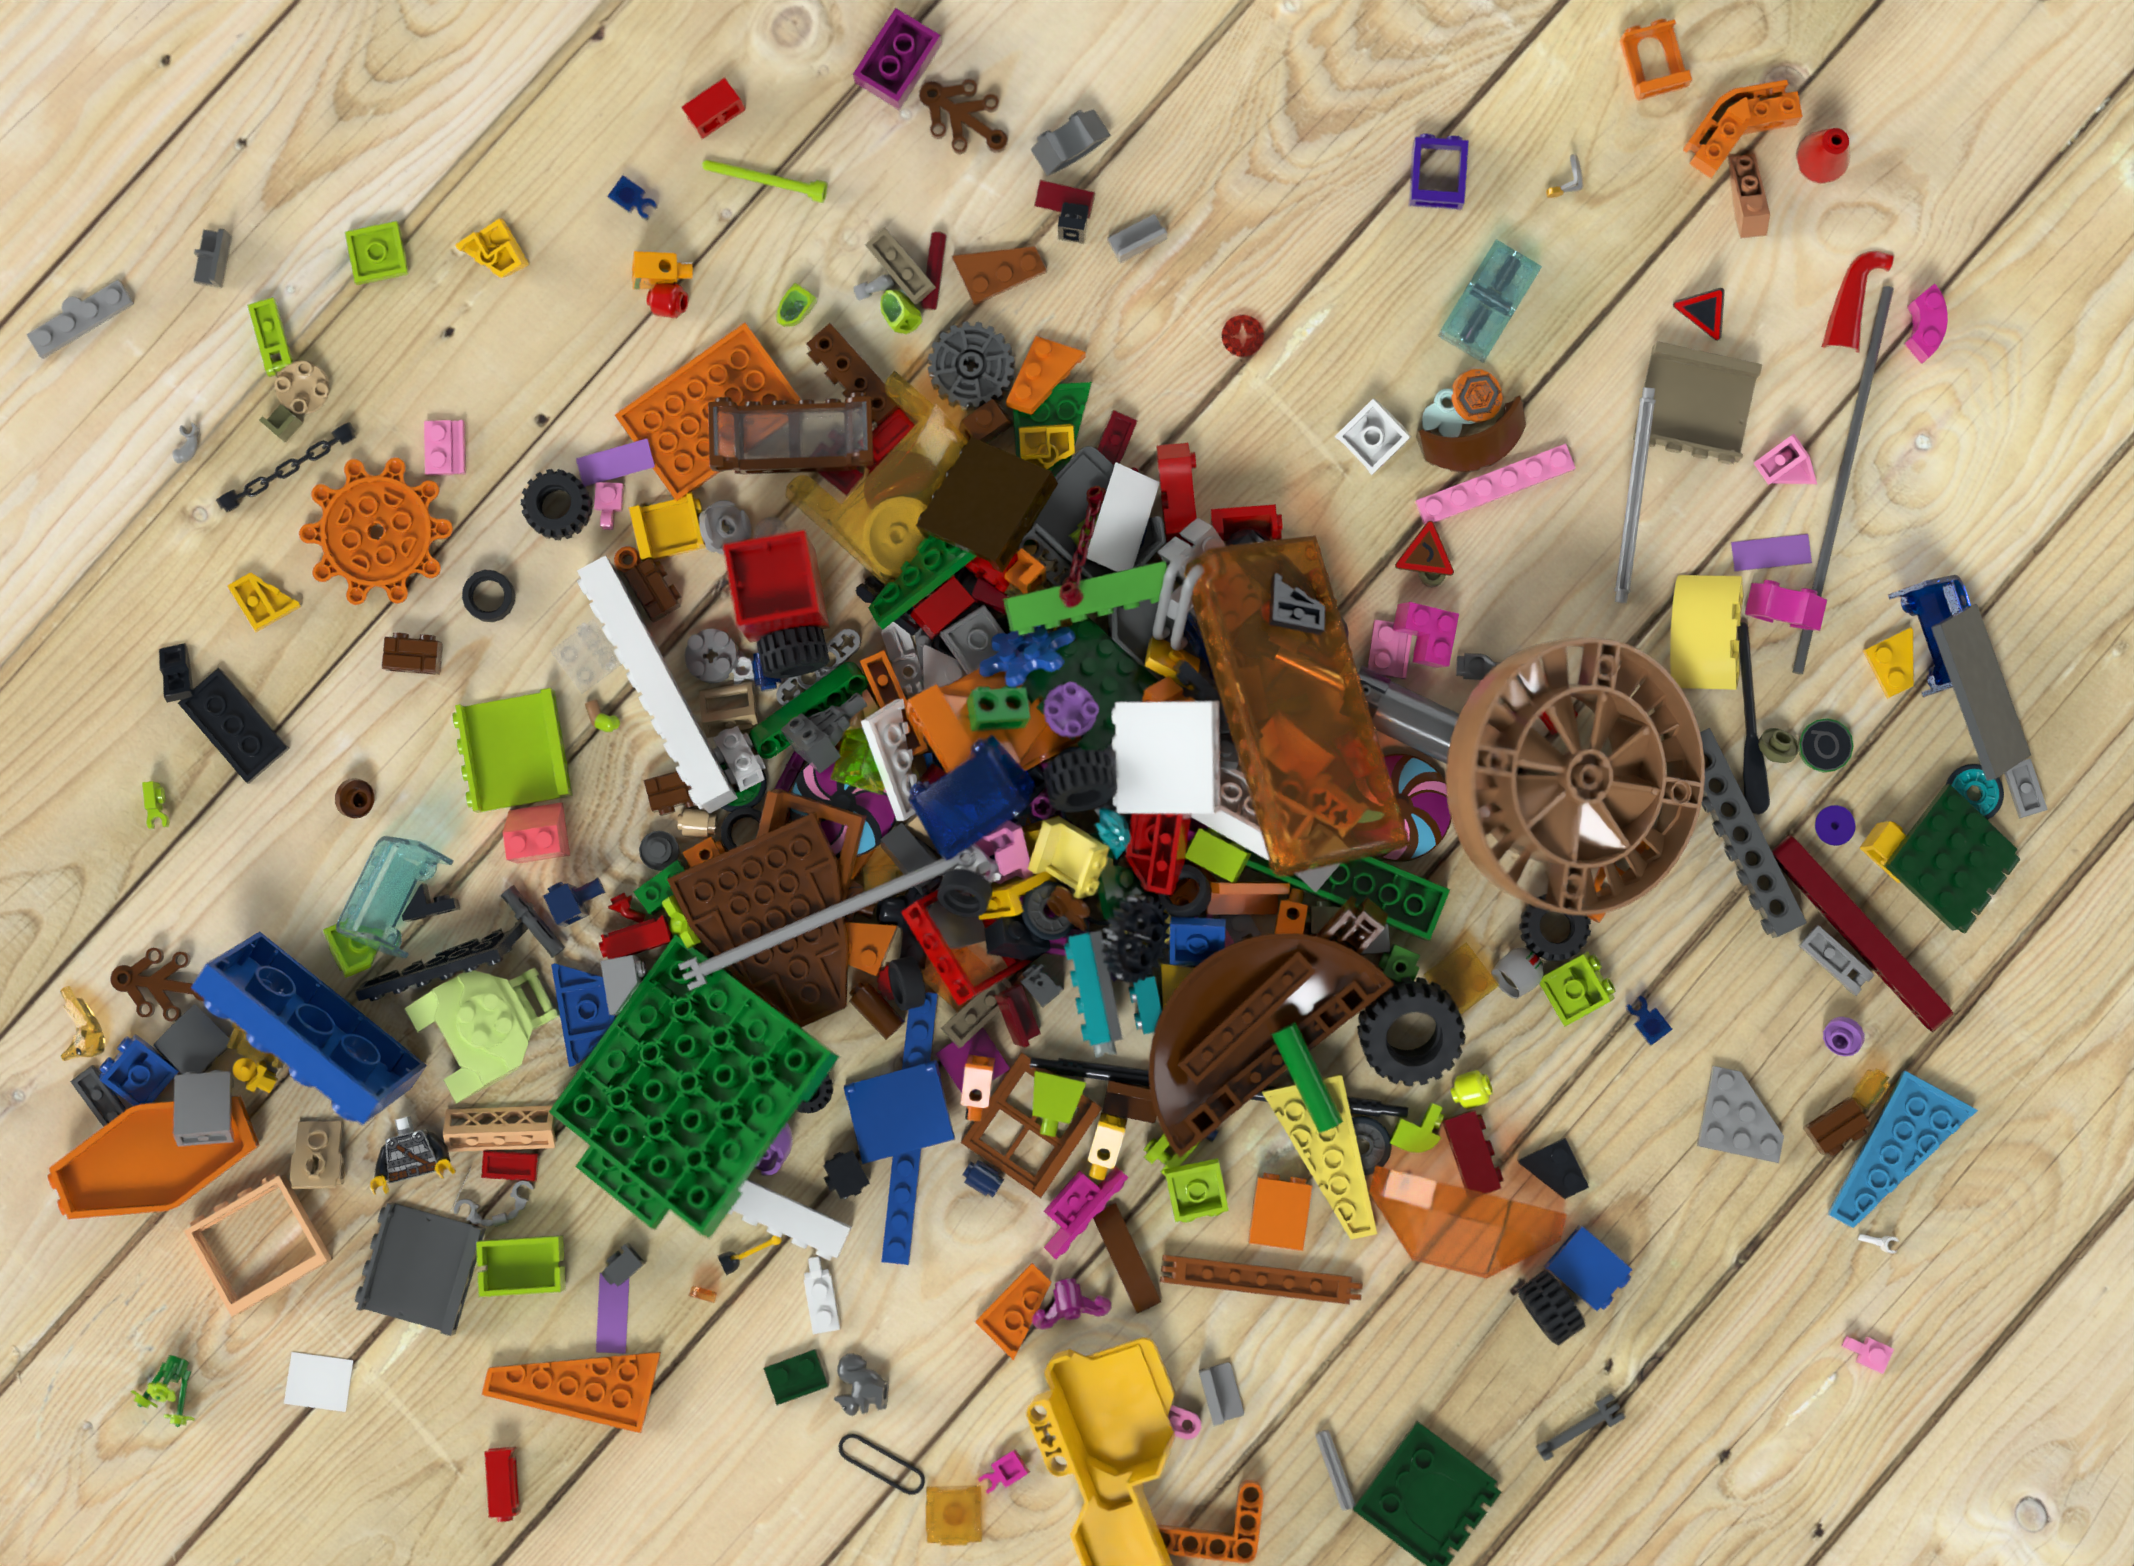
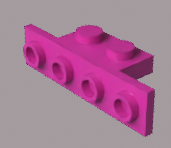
[1044,1166,1128,1260]

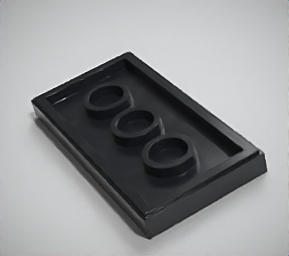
[178,668,289,784]

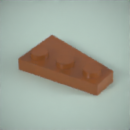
[952,246,1047,306]

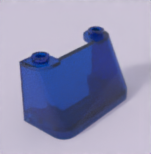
[908,735,1035,861]

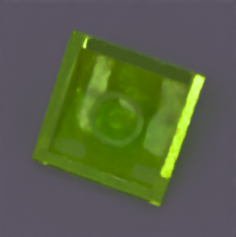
[830,728,885,795]

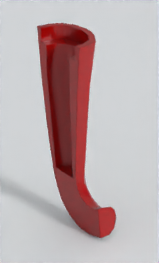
[1821,251,1894,353]

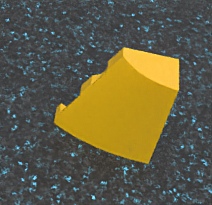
[455,218,530,278]
[1018,424,1075,469]

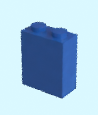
[1544,1225,1633,1311]

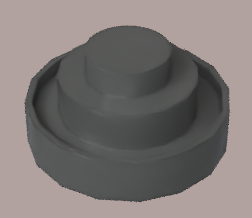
[639,831,680,871]

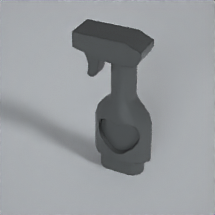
[1456,653,1521,684]

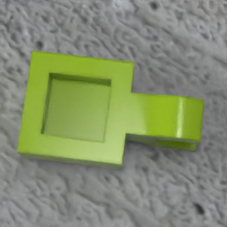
[142,781,170,829]

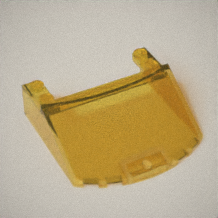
[785,371,969,586]

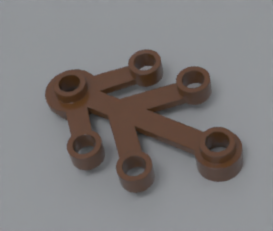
[919,79,1008,154]
[110,948,204,1022]

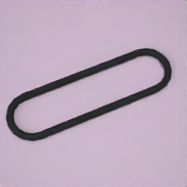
[838,1434,925,1495]

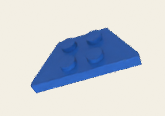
[551,963,617,1067]

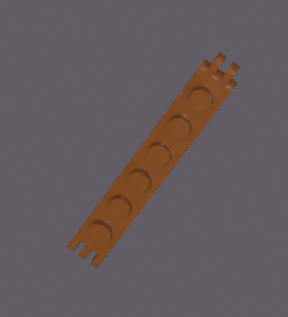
[1160,1255,1363,1304]

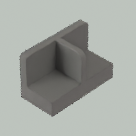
[194,229,232,288]

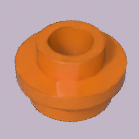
[614,546,641,573]

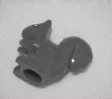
[834,1353,889,1416]

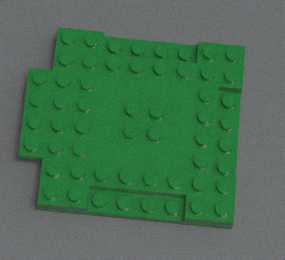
[549,935,840,1238]

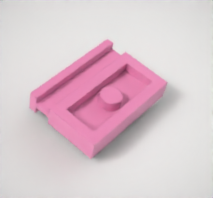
[424,420,466,476]
[1367,620,1412,679]

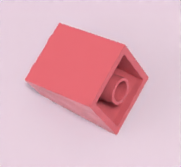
[503,802,570,864]

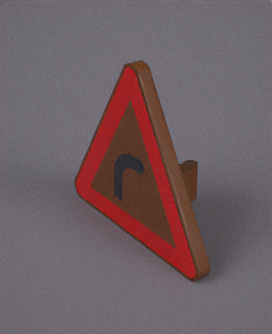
[1395,521,1454,576]

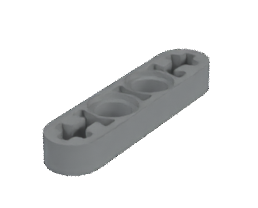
[776,629,861,706]

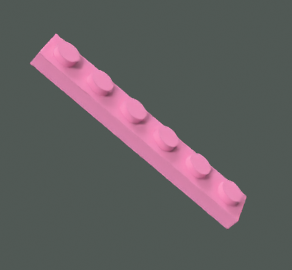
[1415,444,1575,526]

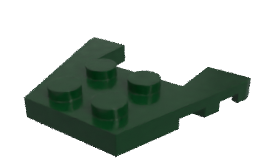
[1089,833,1161,920]

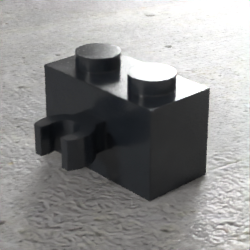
[984,913,1050,961]

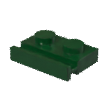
[763,1349,829,1406]

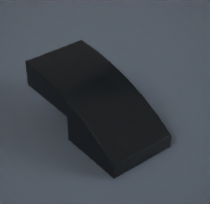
[159,643,193,703]

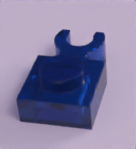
[607,175,658,221]
[1625,995,1673,1046]

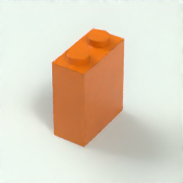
[1248,1173,1312,1251]

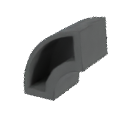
[1030,109,1111,176]

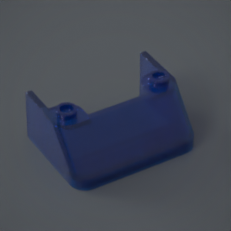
[1888,575,1971,697]

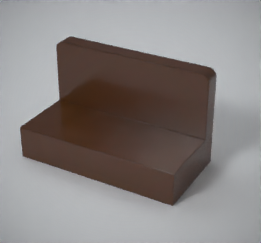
[1102,1081,1157,1123]

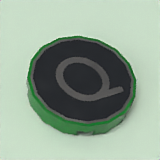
[1798,718,1854,773]

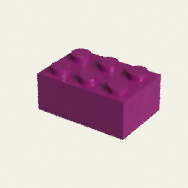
[853,8,942,111]

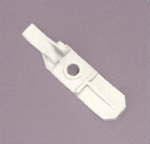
[881,622,924,699]

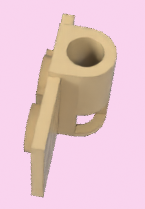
[290,1121,345,1189]

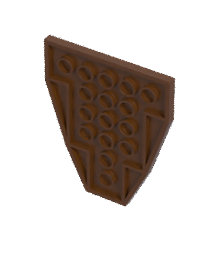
[667,812,848,1028]

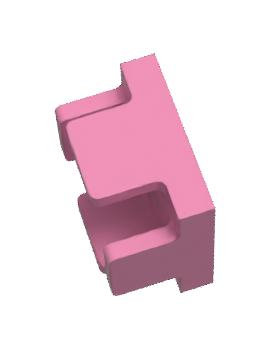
[970,812,1033,884]

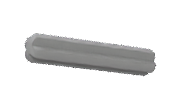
[1316,1430,1355,1510]

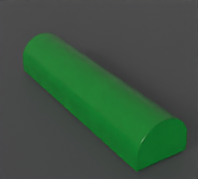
[1271,1022,1343,1133]

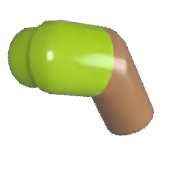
[585,700,620,732]

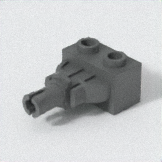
[781,692,868,773]

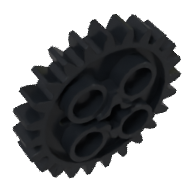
[1101,893,1170,983]

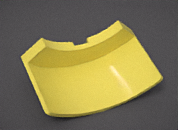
[1670,575,1744,690]

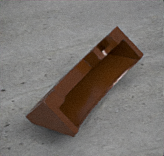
[1416,396,1526,472]

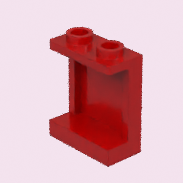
[1210,504,1283,546]

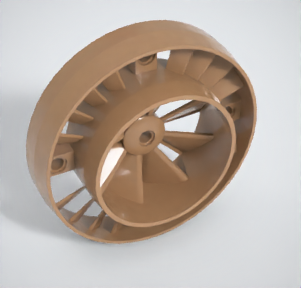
[1446,638,1705,915]

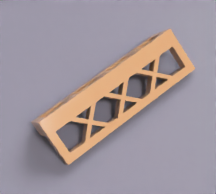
[443,1106,556,1152]

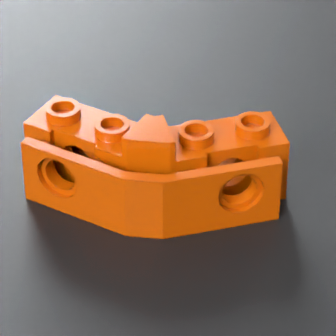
[1683,80,1803,179]

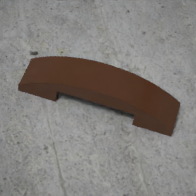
[1093,1203,1161,1314]

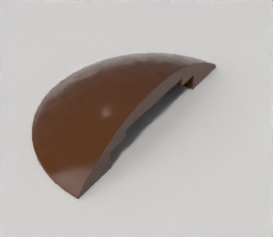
[1149,933,1393,1158]

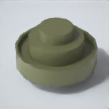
[1758,728,1799,763]

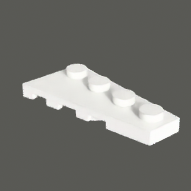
[861,699,922,821]

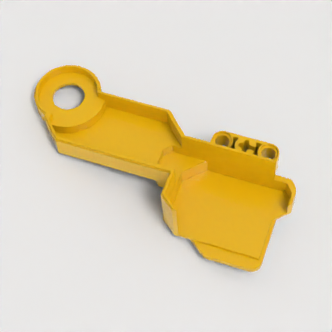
[1026,1337,1176,1566]

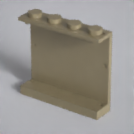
[1633,341,1762,465]

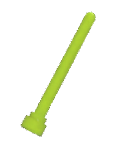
[702,160,828,203]

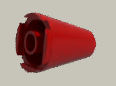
[1796,128,1850,184]

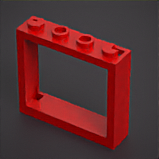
[901,889,1033,1006]

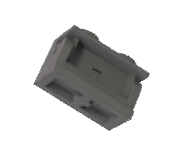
[1021,964,1063,1008]

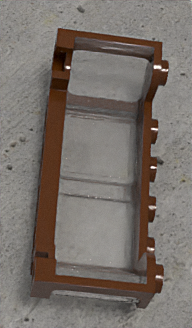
[708,392,874,475]

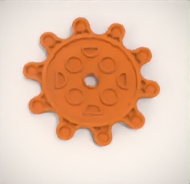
[299,458,453,605]

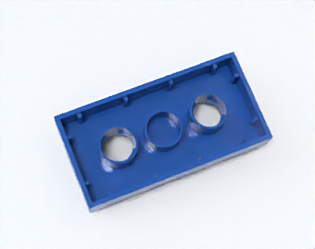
[191,931,427,1125]

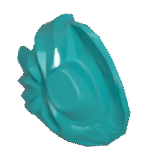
[1096,808,1131,859]

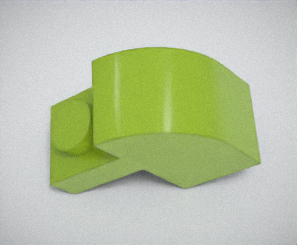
[1389,1103,1444,1153]

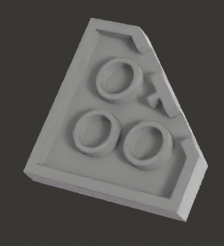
[1697,1066,1784,1163]

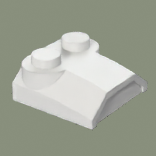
[1335,399,1411,475]

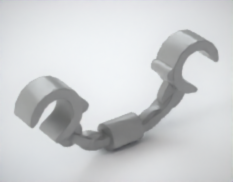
[454,1181,535,1227]

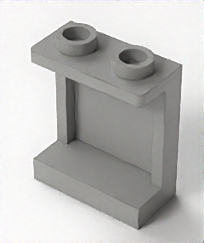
[173,1070,234,1146]

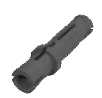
[501,885,565,958]

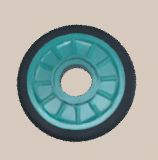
[1946,764,2004,820]

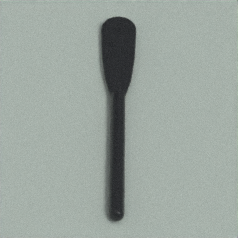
[1737,622,1770,815]

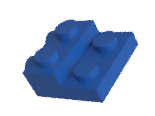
[1170,917,1226,966]
[99,1034,179,1106]

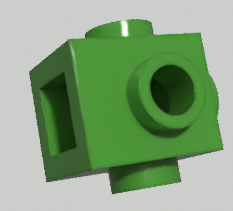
[1378,944,1420,983]

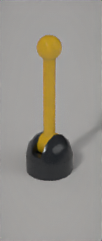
[718,1235,782,1276]

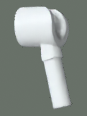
[1858,1233,1899,1253]

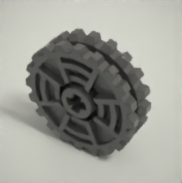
[928,322,1015,412]

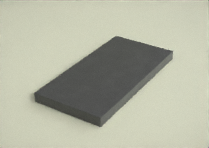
[1931,604,2031,781]

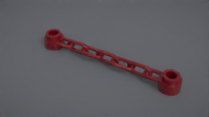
[1059,486,1106,608]

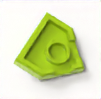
[323,919,385,978]

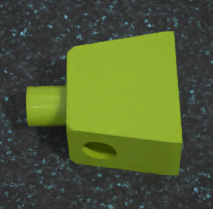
[1032,1071,1086,1137]

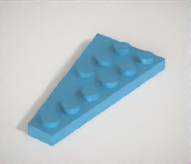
[1827,1071,1978,1228]

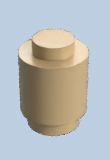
[677,809,718,838]

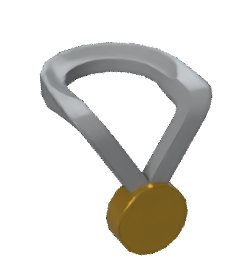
[1546,154,1583,198]

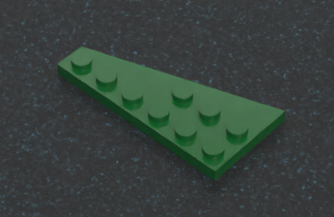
[1013,382,1092,547]

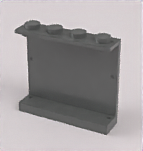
[355,1202,486,1336]

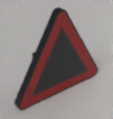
[1673,287,1725,341]

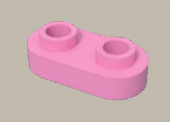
[1168,1405,1201,1439]

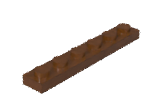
[1178,951,1317,1084]

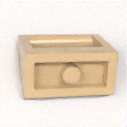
[699,682,759,738]

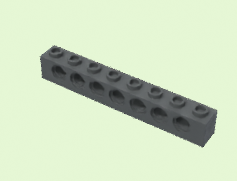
[1700,728,1807,938]

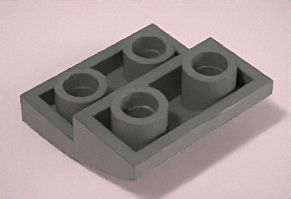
[154,1004,233,1075]

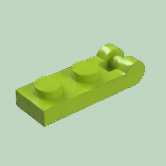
[247,298,293,377]

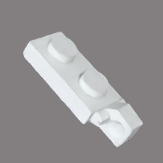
[804,1256,840,1334]

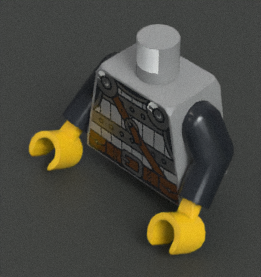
[370,1116,456,1195]

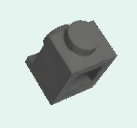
[601,1243,646,1287]

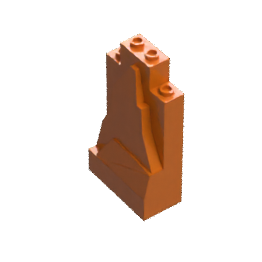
[906,631,1082,807]

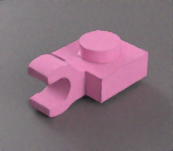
[594,482,624,530]
[1842,1336,1894,1374]

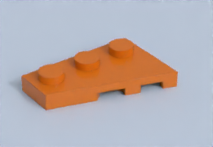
[1006,336,1086,415]
[975,1263,1052,1361]

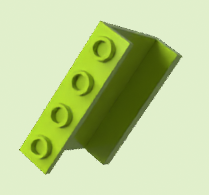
[452,688,573,813]

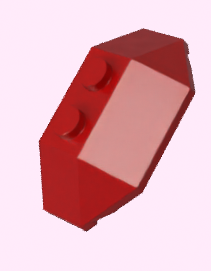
[1126,813,1191,895]

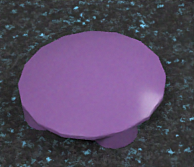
[1043,682,1099,738]

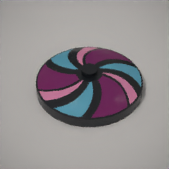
[790,750,896,859]

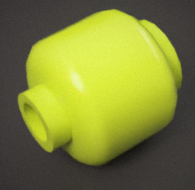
[1450,1070,1493,1109]

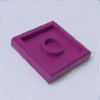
[935,1027,1010,1094]

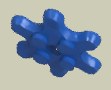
[979,624,1075,687]

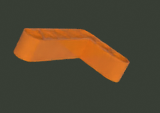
[1157,1480,1263,1563]

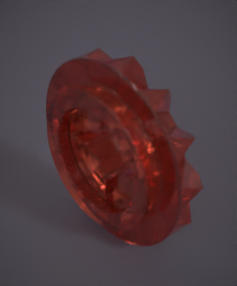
[1221,315,1264,358]

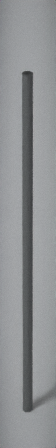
[1792,286,1894,675]

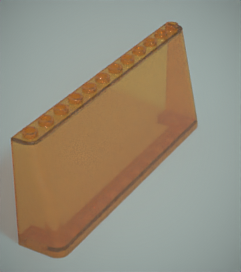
[1185,535,1410,877]

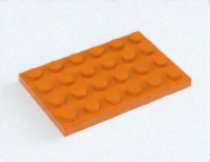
[615,323,801,501]

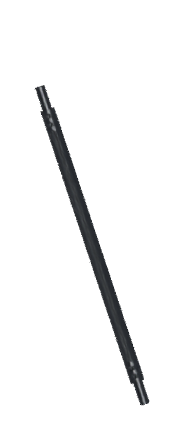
[1030,1057,1408,1118]

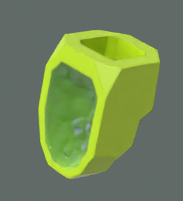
[776,283,817,327]
[880,290,923,334]

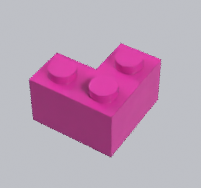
[1393,602,1459,668]

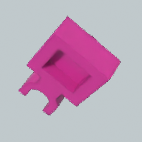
[978,1449,1030,1494]

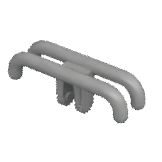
[1153,554,1204,651]

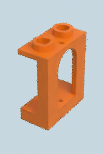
[1620,18,1692,101]

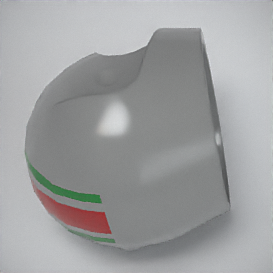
[1491,948,1543,999]

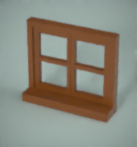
[757,788,866,901]
[960,1053,1102,1198]

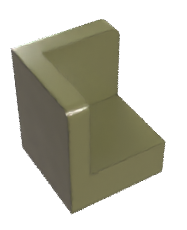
[259,404,303,443]

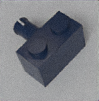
[543,877,606,927]

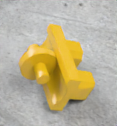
[233,1057,278,1093]

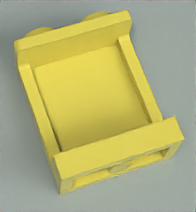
[1028,817,1109,899]

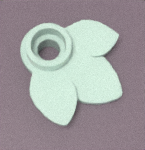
[1422,388,1475,437]

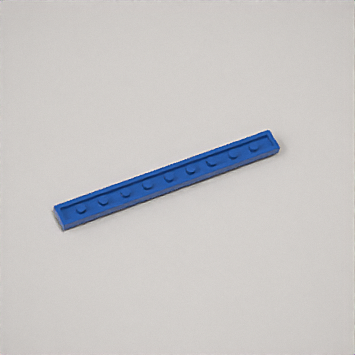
[881,992,938,1265]

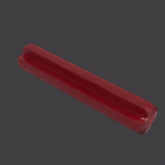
[921,232,947,310]

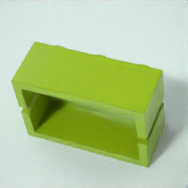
[476,1235,566,1297]

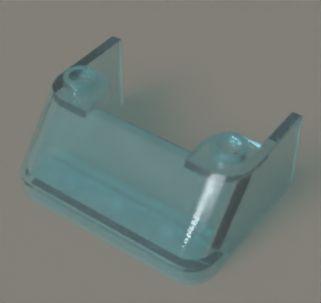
[336,836,453,959]

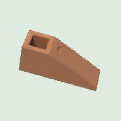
[1728,154,1770,238]

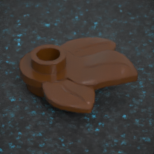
[1047,886,1090,932]

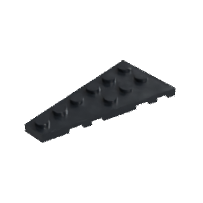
[355,921,528,1001]

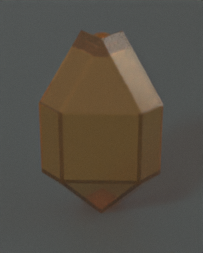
[1368,1166,1567,1279]

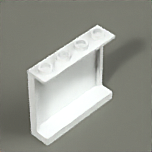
[1112,701,1220,813]

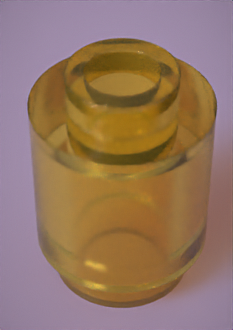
[1851,1068,1891,1110]

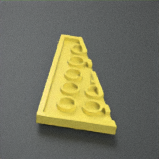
[1262,1074,1377,1240]

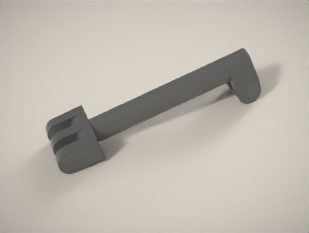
[1535,1393,1626,1461]

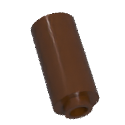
[849,982,906,1040]

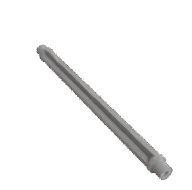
[1614,387,1656,603]

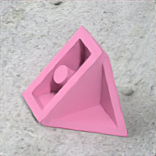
[1754,434,1817,485]

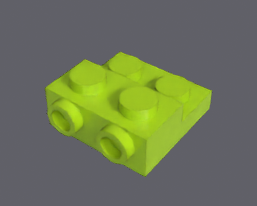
[1539,951,1616,1027]
[1164,1158,1229,1222]

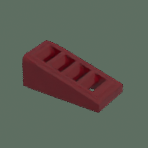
[972,577,1009,615]

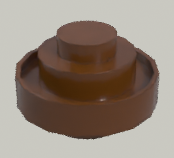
[335,778,375,819]

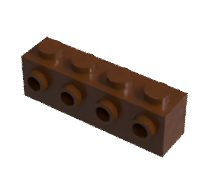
[806,323,902,427]

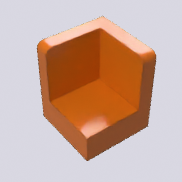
[1005,548,1046,594]

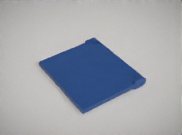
[844,1060,955,1164]

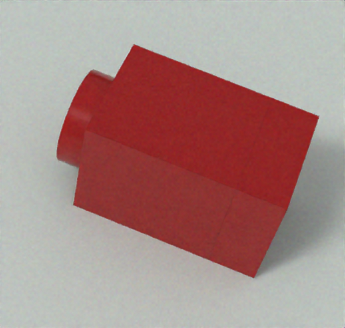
[723,530,829,643]

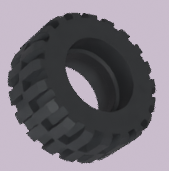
[1357,976,1466,1086]

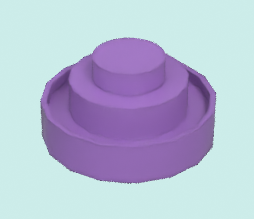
[1823,1017,1865,1057]

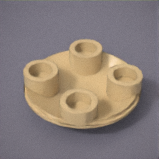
[274,361,329,414]

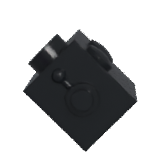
[823,1150,870,1199]

